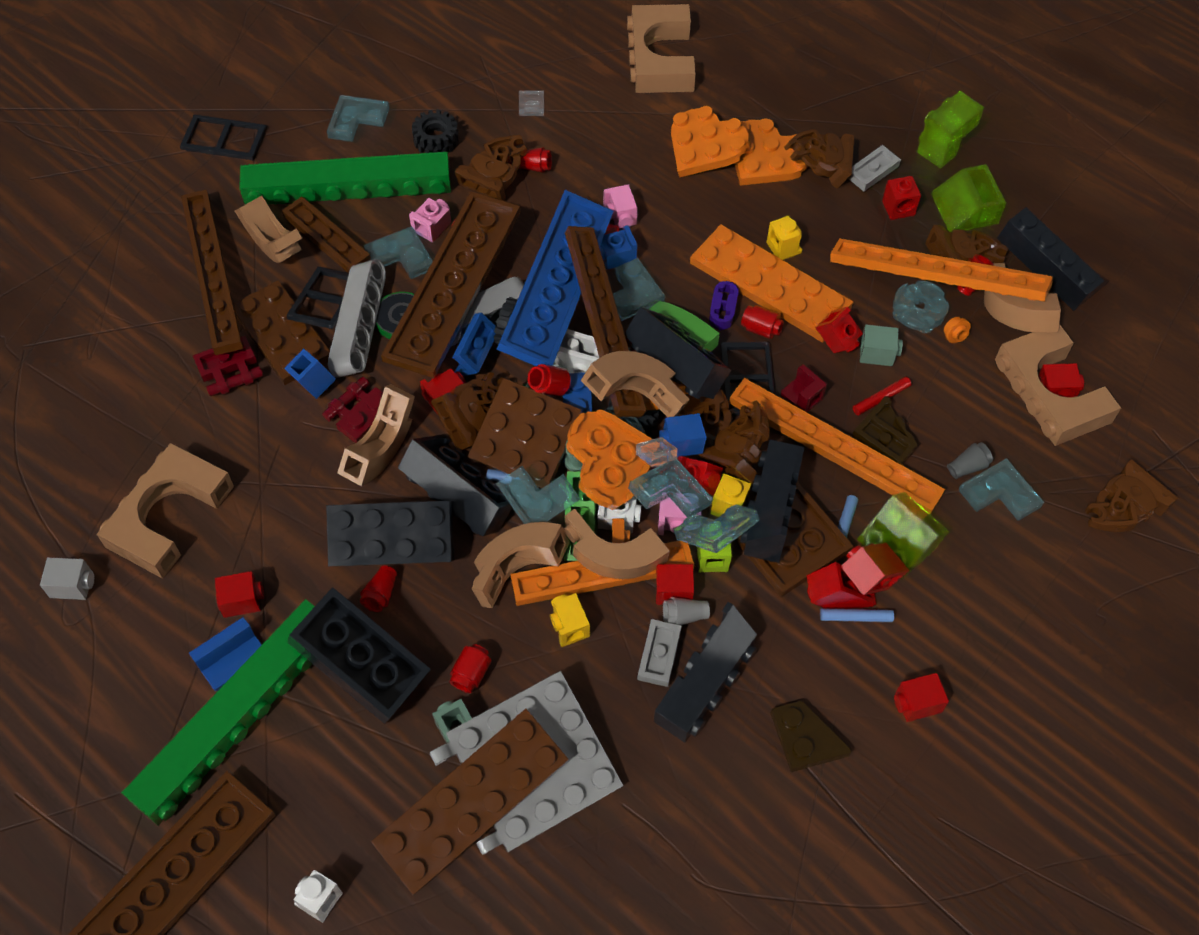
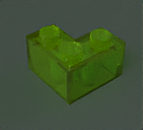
[917,91,984,169]

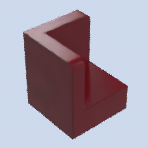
[781,364,827,412]

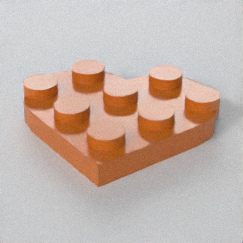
[671,106,750,178]
[734,118,809,186]
[566,410,662,510]

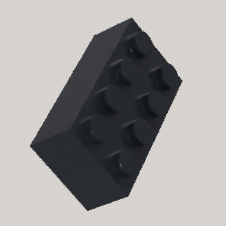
[326,501,454,567]
[287,587,431,724]

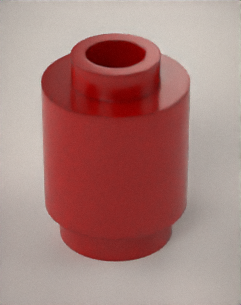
[741,305,784,339]
[528,364,571,396]
[449,644,492,693]

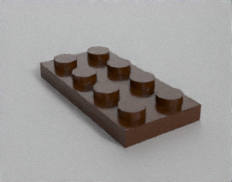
[233,280,330,385]

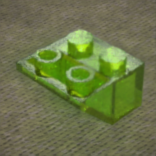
[931,164,1006,232]
[857,492,950,579]

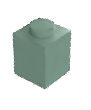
[859,324,903,366]

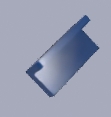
[452,312,496,376]
[189,617,262,691]

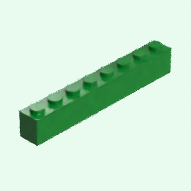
[239,152,451,205]
[121,599,315,826]

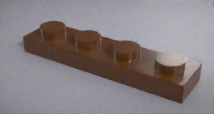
[282,197,371,274]

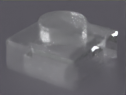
[519,91,544,116]
[636,437,677,467]

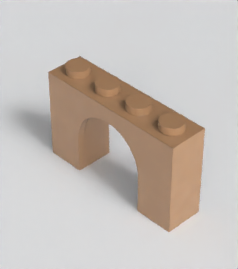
[627,4,696,93]
[995,324,1121,446]
[96,443,234,579]

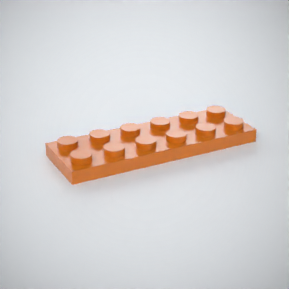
[690,224,854,343]

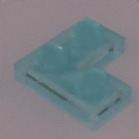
[327,95,389,142]
[364,226,433,279]
[613,258,665,321]
[628,457,713,518]
[958,458,1044,521]
[496,465,580,524]
[674,504,760,553]

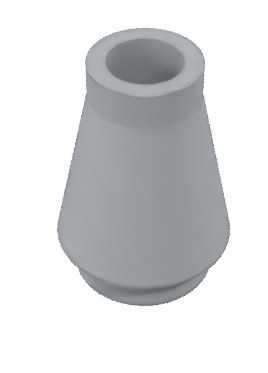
[663,597,710,625]

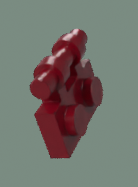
[193,336,263,397]
[322,377,383,443]

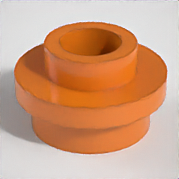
[943,317,971,343]

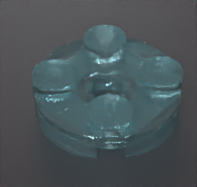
[893,281,949,333]

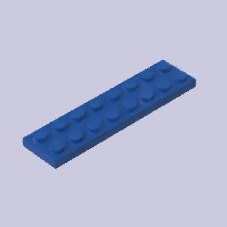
[496,190,614,366]

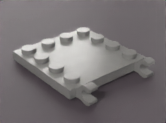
[430,671,623,855]

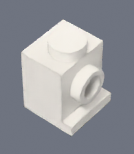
[597,496,642,533]
[293,870,343,923]

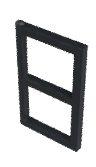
[180,114,267,161]
[287,267,349,329]
[720,342,775,416]

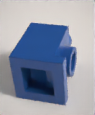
[599,225,637,269]

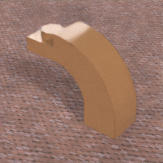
[235,196,302,263]
[984,263,1061,333]
[581,351,690,417]
[337,384,415,486]
[564,509,670,579]
[472,522,570,608]

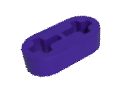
[709,281,738,330]

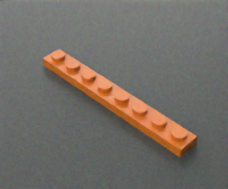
[830,238,1053,302]
[729,378,945,516]

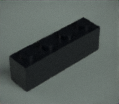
[997,207,1110,311]
[624,306,731,399]
[398,434,514,536]
[740,440,804,563]
[654,602,757,743]

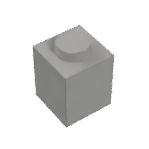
[40,558,94,600]

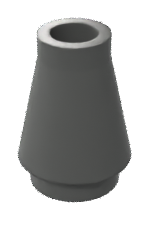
[947,442,993,479]

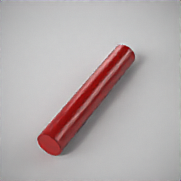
[852,376,912,416]

